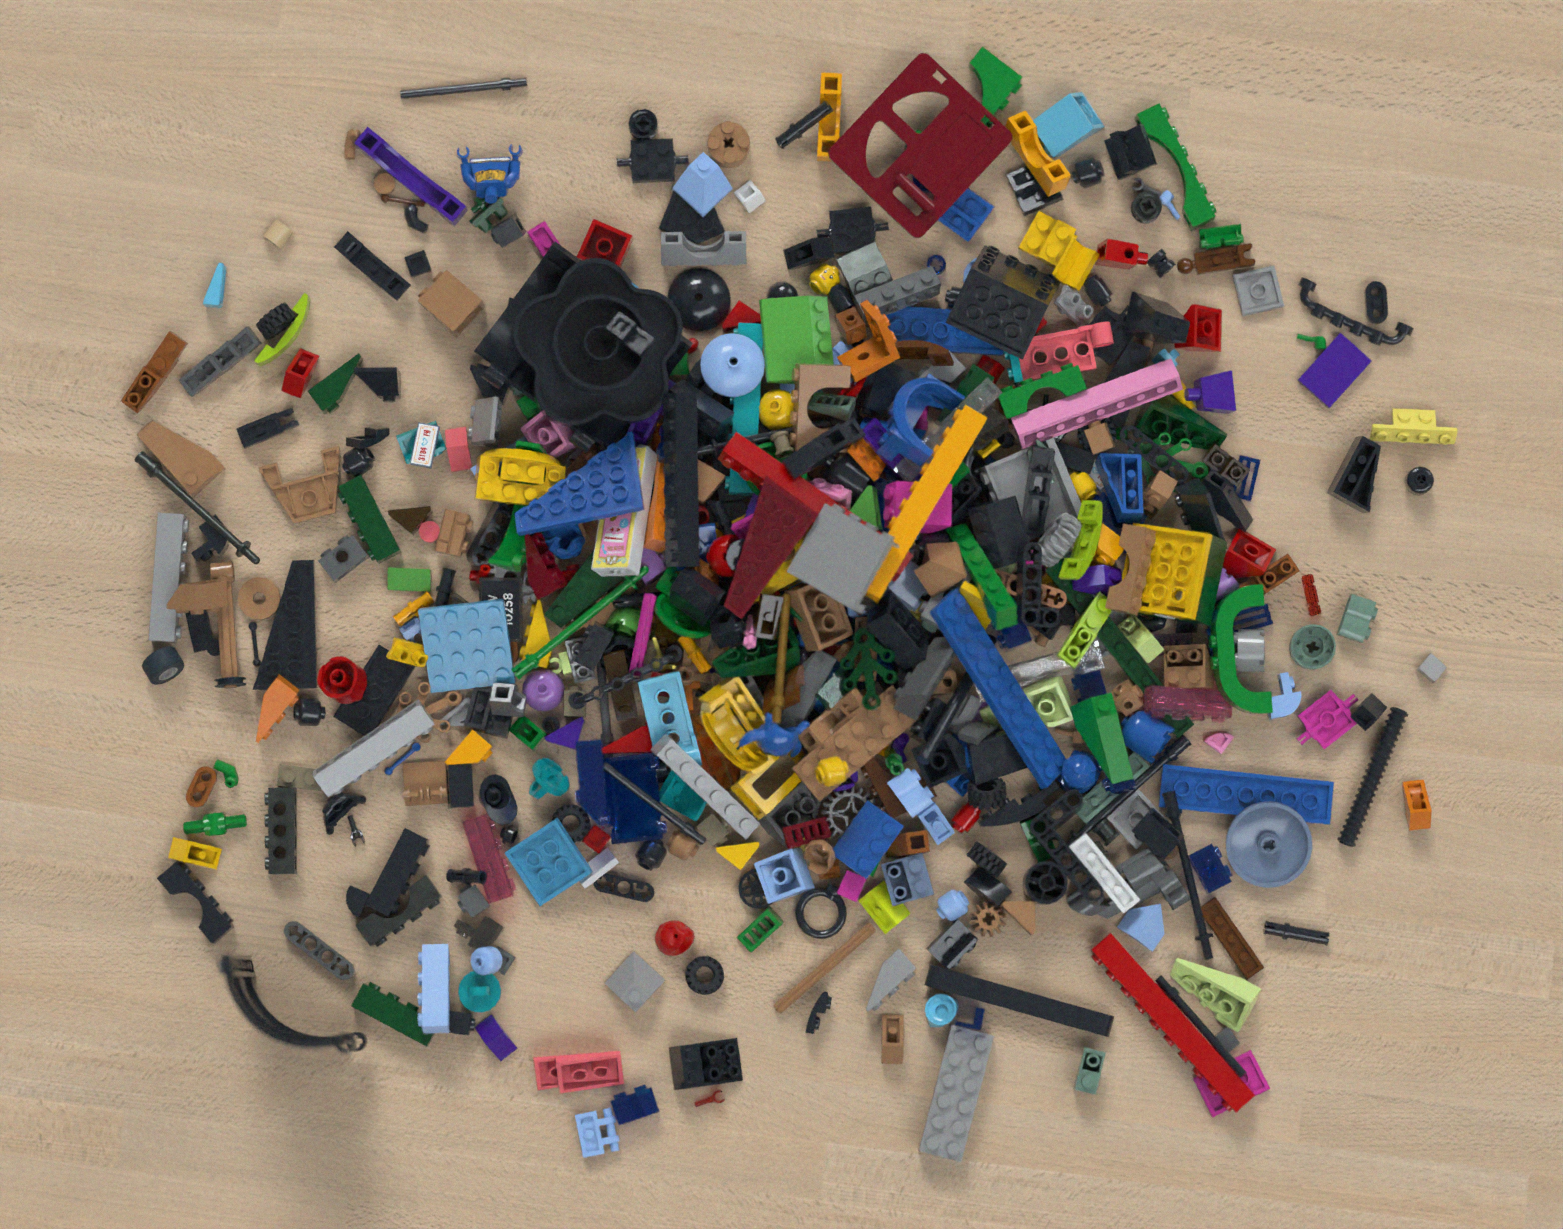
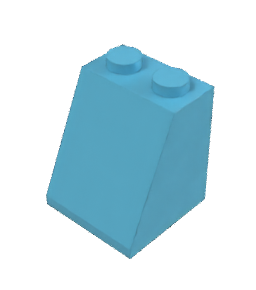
[1033,92,1105,157]

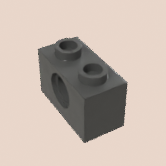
[318,535,369,583]

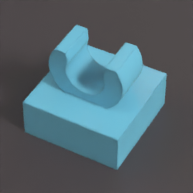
[1151,348,1180,367]

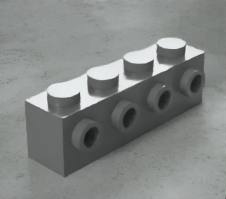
[853,266,941,323]

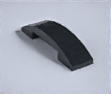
[334,231,411,301]

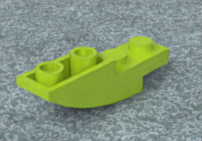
[1057,592,1112,669]

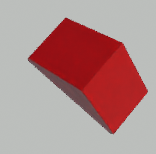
[722,300,761,332]

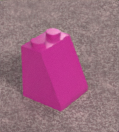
[883,481,952,534]

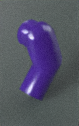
[891,733,910,764]

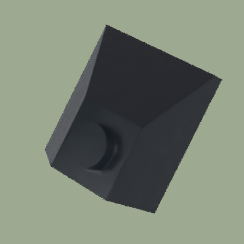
[354,367,401,402]

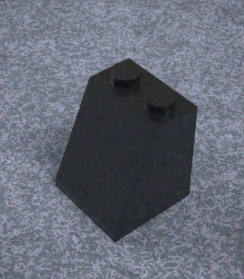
[1123,292,1190,344]

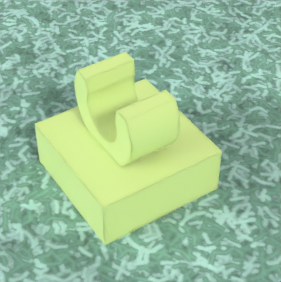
[549,651,573,675]

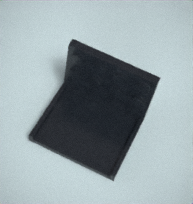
[946,245,1060,360]

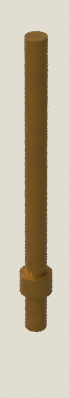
[771,594,791,724]

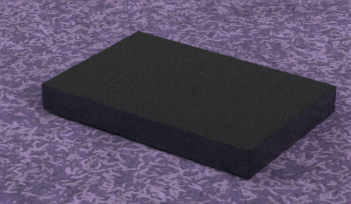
[966,731,1028,785]

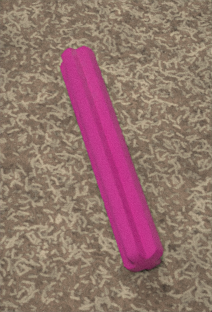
[629,593,657,676]

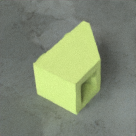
[1117,614,1164,663]

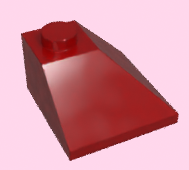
[1174,304,1222,352]
[1223,529,1276,579]

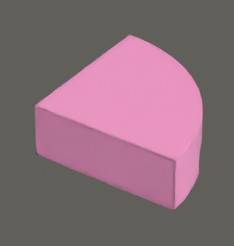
[1204,733,1234,754]

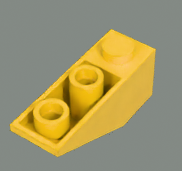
[519,600,553,669]

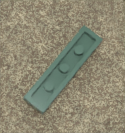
[1074,752,1149,824]

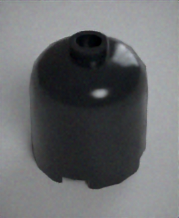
[823,452,871,506]

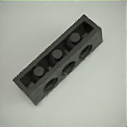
[265,787,297,875]

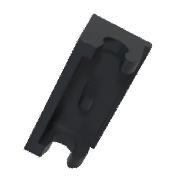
[446,763,474,809]

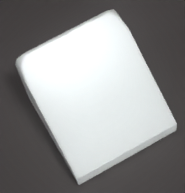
[734,180,765,213]

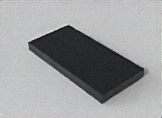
[333,645,416,736]

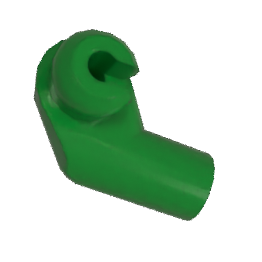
[213,759,239,788]

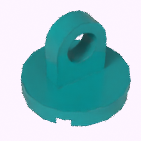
[529,758,570,800]
[458,971,501,1013]

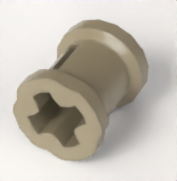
[770,431,794,458]

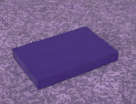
[1297,333,1372,408]

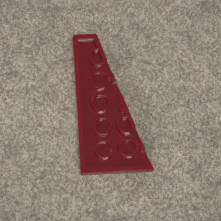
[724,476,819,619]

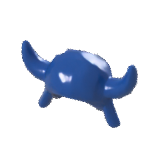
[739,713,810,758]

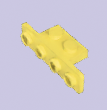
[1370,408,1457,445]

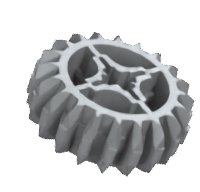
[1037,512,1081,568]
[821,787,877,841]

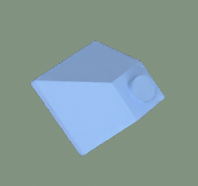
[673,152,732,217]

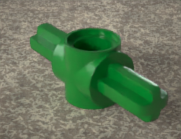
[183,812,247,836]

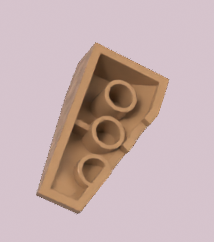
[137,421,226,497]

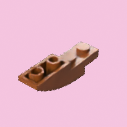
[121,331,188,413]
[1216,554,1300,604]

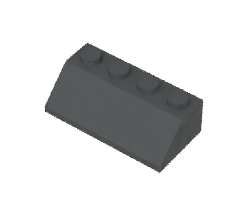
[893,637,955,720]

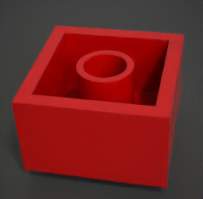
[577,219,633,268]

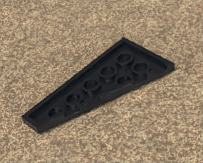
[252,560,318,690]

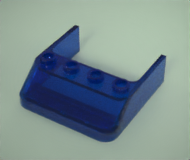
[575,739,611,830]

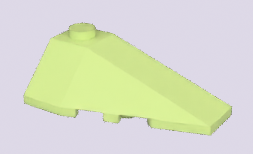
[979,673,1073,729]
[1170,958,1261,1032]

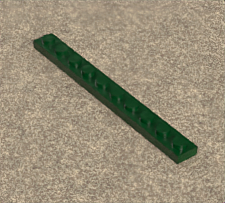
[1044,558,1194,738]

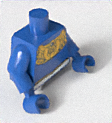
[457,144,523,204]

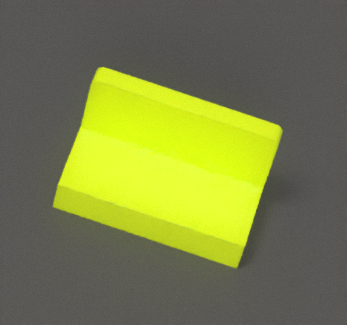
[858,881,910,934]

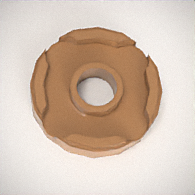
[238,577,281,620]

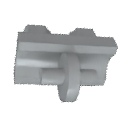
[1054,285,1094,326]

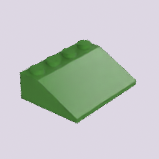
[759,296,834,384]

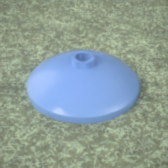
[700,333,765,397]

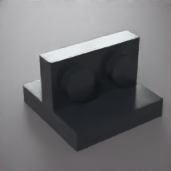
[1104,125,1157,180]

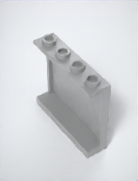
[980,437,1081,540]
[787,503,900,614]

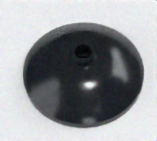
[667,268,731,332]

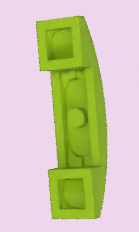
[254,293,310,366]
[1059,500,1103,580]

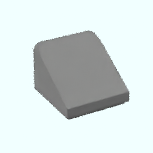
[1417,653,1447,683]

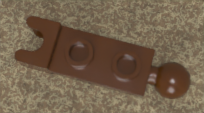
[1177,243,1255,275]

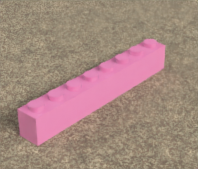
[1011,358,1183,449]

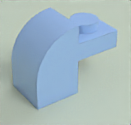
[1268,672,1301,720]

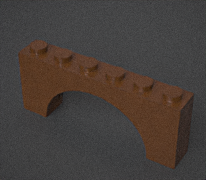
[859,681,937,819]

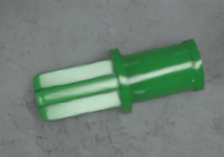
[884,748,904,775]

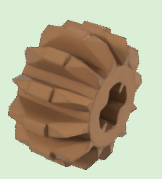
[970,901,1006,937]

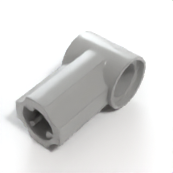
[947,694,982,735]

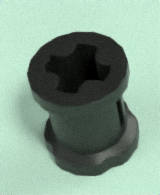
[1092,818,1120,847]

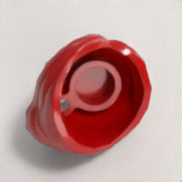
[655,920,695,956]

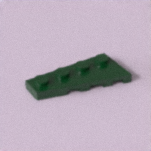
[544,550,624,628]

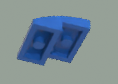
[938,188,995,242]

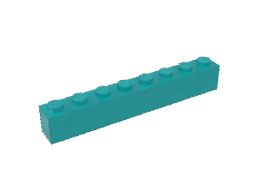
[725,323,763,496]

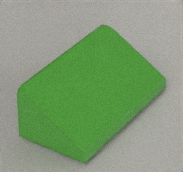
[388,567,432,592]

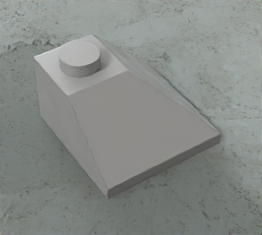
[605,951,665,1012]

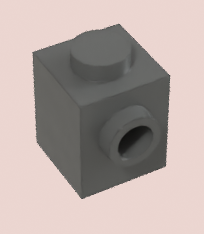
[457,884,491,918]

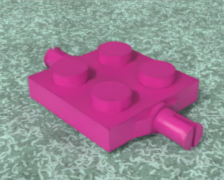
[1296,690,1359,750]

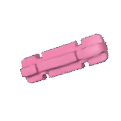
[743,615,757,650]

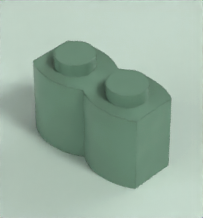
[1337,594,1378,643]

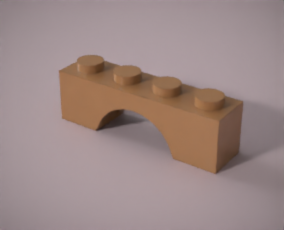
[1105,524,1156,615]

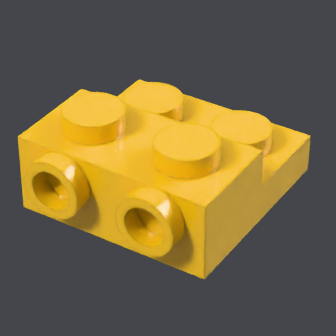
[1018,211,1078,268]

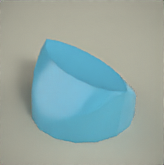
[925,994,959,1028]

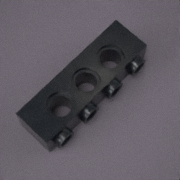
[710,575,745,649]

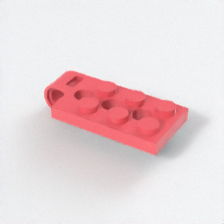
[1019,322,1114,381]

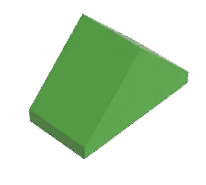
[850,486,882,531]

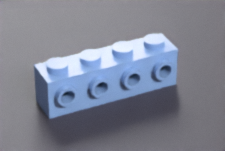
[418,944,450,1034]

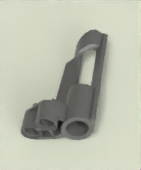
[1067,847,1191,919]

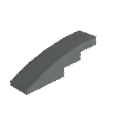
[179,327,262,397]

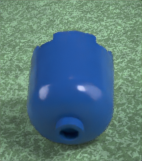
[1120,711,1175,764]

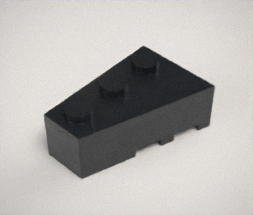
[1327,436,1381,513]

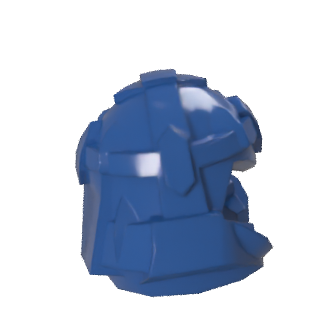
[542,524,585,560]
[1057,750,1100,794]

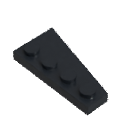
[1104,341,1150,427]

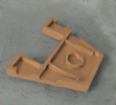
[258,446,340,524]

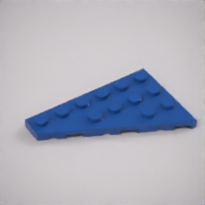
[515,431,645,536]

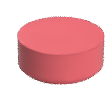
[419,521,440,543]

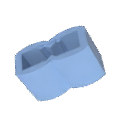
[887,768,934,818]

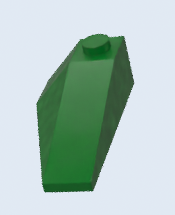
[1070,693,1133,784]

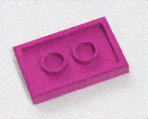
[1193,1050,1270,1118]

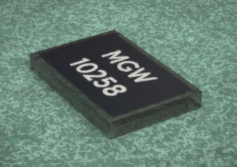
[479,577,523,642]

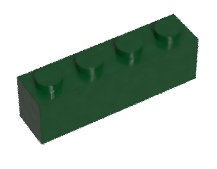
[337,475,401,564]
[351,982,435,1047]

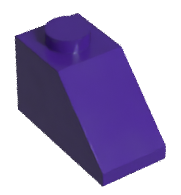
[1072,565,1122,597]

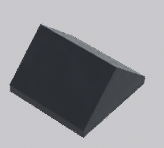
[911,733,967,788]

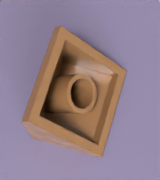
[1000,901,1036,935]

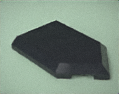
[658,191,725,244]

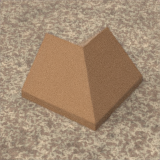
[914,542,967,598]

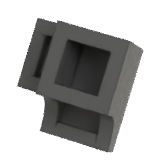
[490,683,527,718]

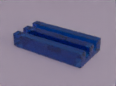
[1232,455,1261,502]
[1233,603,1273,635]

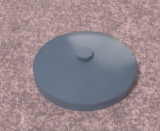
[1225,801,1312,888]

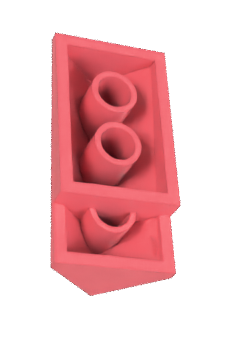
[533,1051,624,1094]

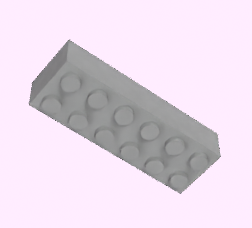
[918,1025,994,1162]

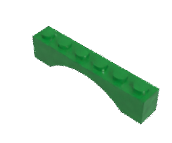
[1135,103,1217,231]
[946,523,1017,630]

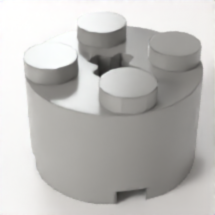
[1234,629,1265,672]

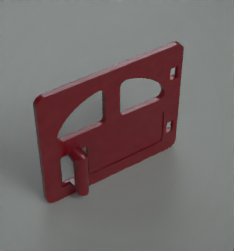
[828,53,1012,238]

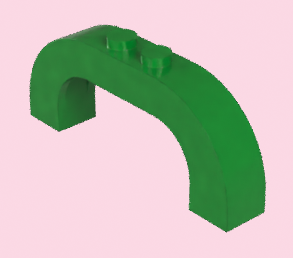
[1208,584,1273,714]

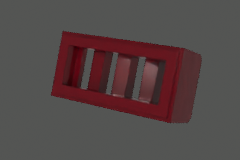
[782,816,831,849]

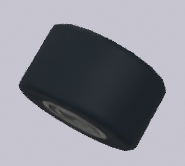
[142,646,185,685]

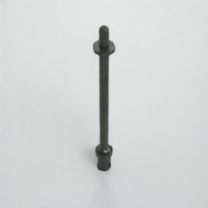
[134,451,260,565]

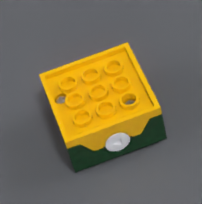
[1122,523,1228,626]

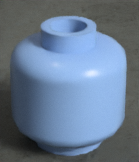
[936,890,969,921]
[470,946,502,975]

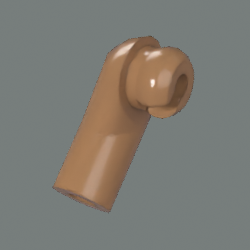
[344,129,361,160]

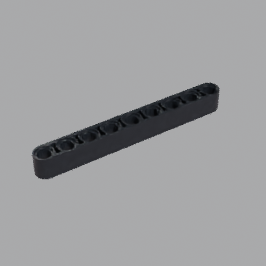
[924,965,1114,1037]

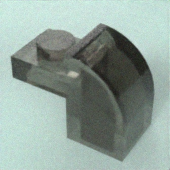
[454,916,505,948]

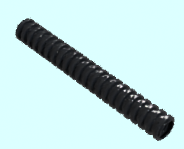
[1337,707,1409,847]

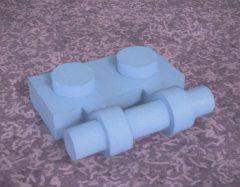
[575,1108,620,1158]

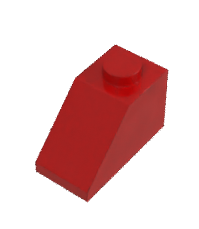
[281,348,320,398]

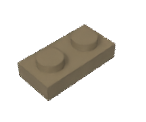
[277,765,321,791]

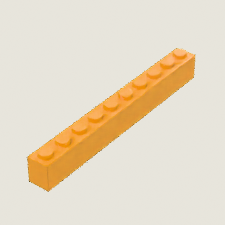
[865,405,987,603]

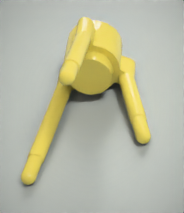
[651,637,676,673]

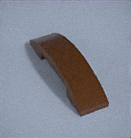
[892,340,954,366]

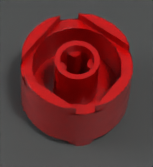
[317,656,367,704]

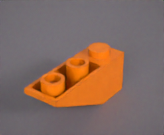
[256,674,299,743]

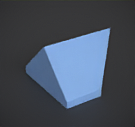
[1117,904,1165,952]

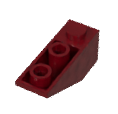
[525,532,567,600]

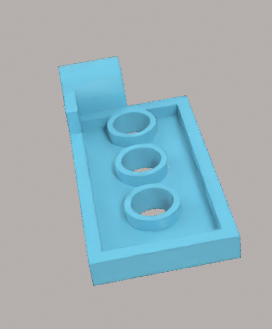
[637,671,702,766]

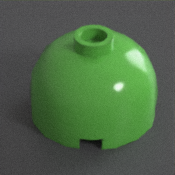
[605,607,641,640]

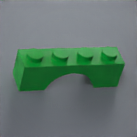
[997,363,1087,419]

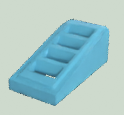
[203,263,227,308]

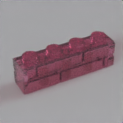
[1144,685,1232,723]
[462,814,517,904]

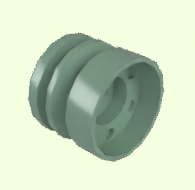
[1289,624,1336,670]

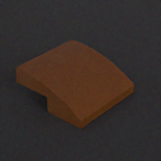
[763,665,805,716]

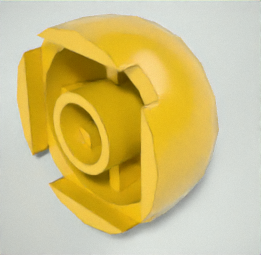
[759,389,794,431]

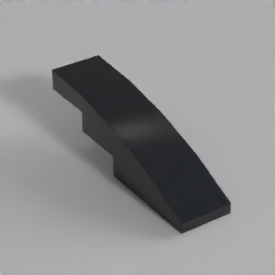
[1022,446,1056,537]

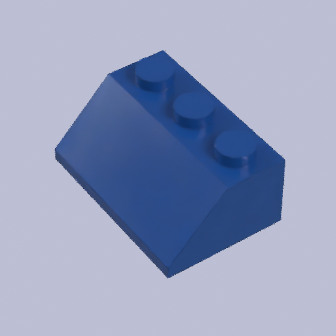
[833,800,904,879]

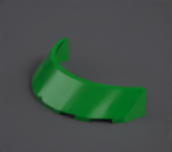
[488,441,547,573]

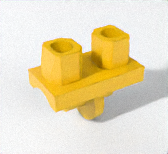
[386,637,428,667]

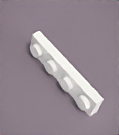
[1069,833,1140,914]

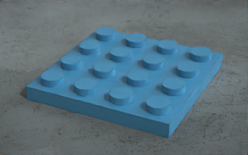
[418,599,516,693]

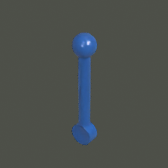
[385,743,421,775]

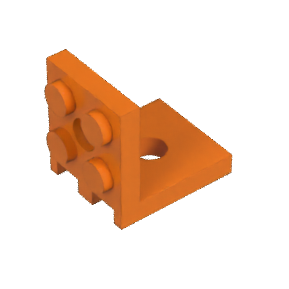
[837,300,900,382]

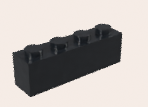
[365,828,430,917]

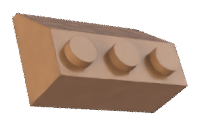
[784,582,854,651]

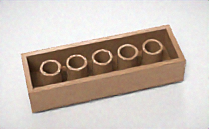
[791,685,919,801]

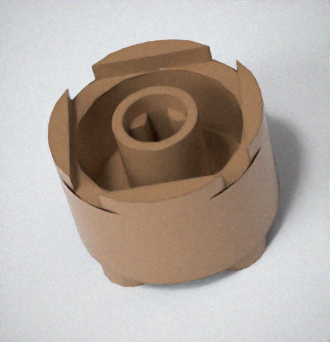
[707,121,750,168]

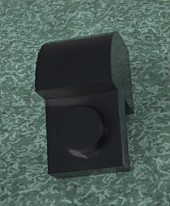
[191,514,230,562]

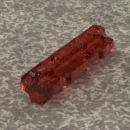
[1301,574,1321,616]

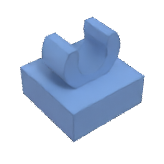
[398,616,422,643]

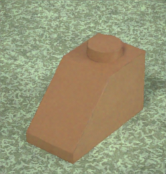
[881,1015,904,1064]

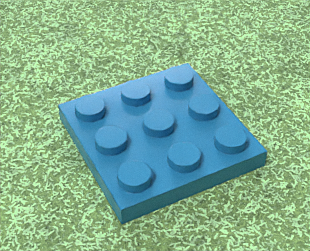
[505,818,593,906]

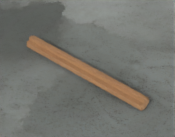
[774,923,876,1013]

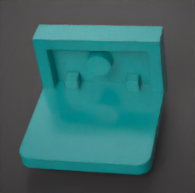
[655,770,707,821]

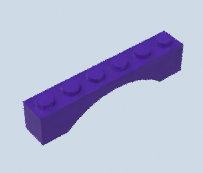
[354,127,468,227]

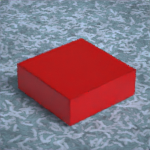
[582,824,612,854]

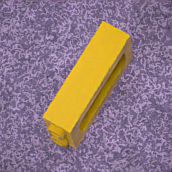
[730,750,806,820]

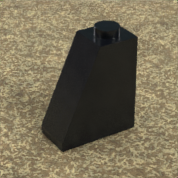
[855,363,915,416]

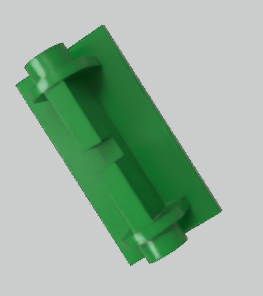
[1199,224,1244,250]

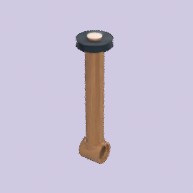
[210,561,246,689]

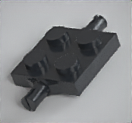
[617,138,689,183]
[816,206,889,254]
[1085,305,1134,366]

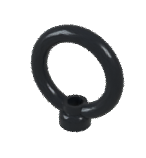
[795,883,847,939]

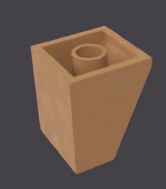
[418,270,485,338]

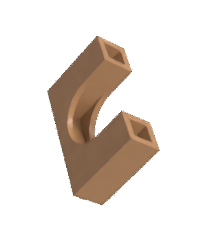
[789,363,851,452]

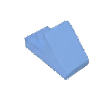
[917,802,955,845]

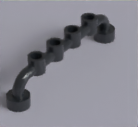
[1298,277,1414,346]
[568,644,683,709]

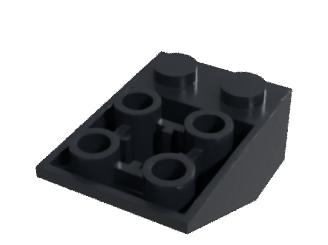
[910,697,947,744]
[669,1038,743,1090]

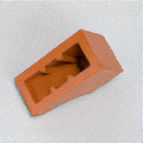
[1402,780,1432,831]

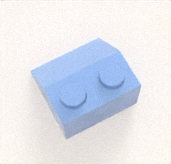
[754,848,815,904]

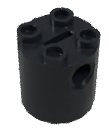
[1022,861,1068,905]

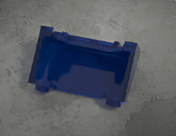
[602,752,668,845]

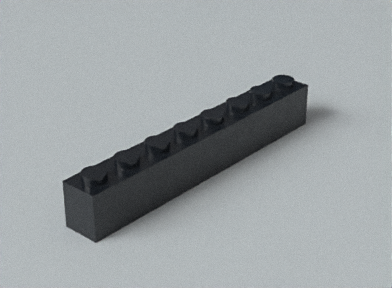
[662,393,699,567]

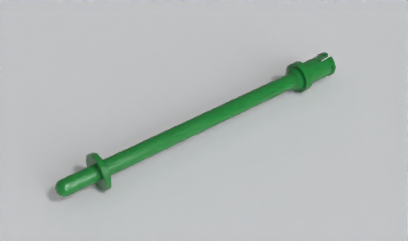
[511,566,649,680]

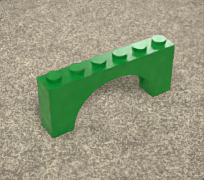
[904,46,1023,150]

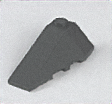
[772,650,838,728]
[755,781,828,847]

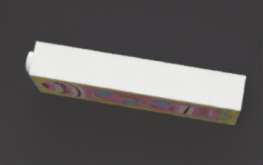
[591,444,658,576]

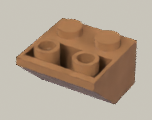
[166,580,228,614]
[1164,644,1214,691]

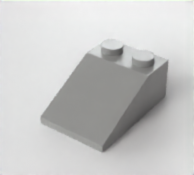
[468,397,502,448]

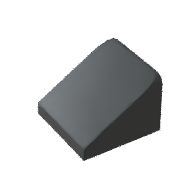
[1215,1027,1240,1052]

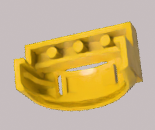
[474,448,566,506]
[699,677,775,775]

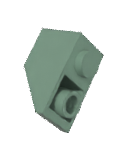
[1073,1047,1106,1095]

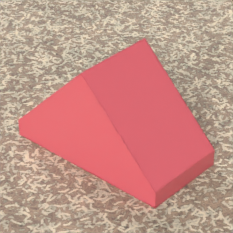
[445,427,472,472]

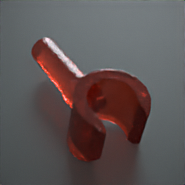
[694,1090,725,1107]

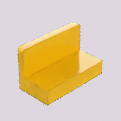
[1052,238,1100,291]

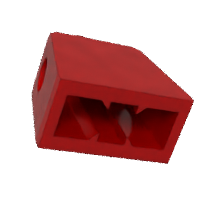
[1095,238,1148,269]

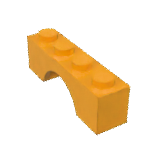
[817,73,842,162]
[1005,110,1071,197]

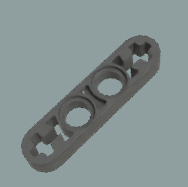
[284,921,355,980]

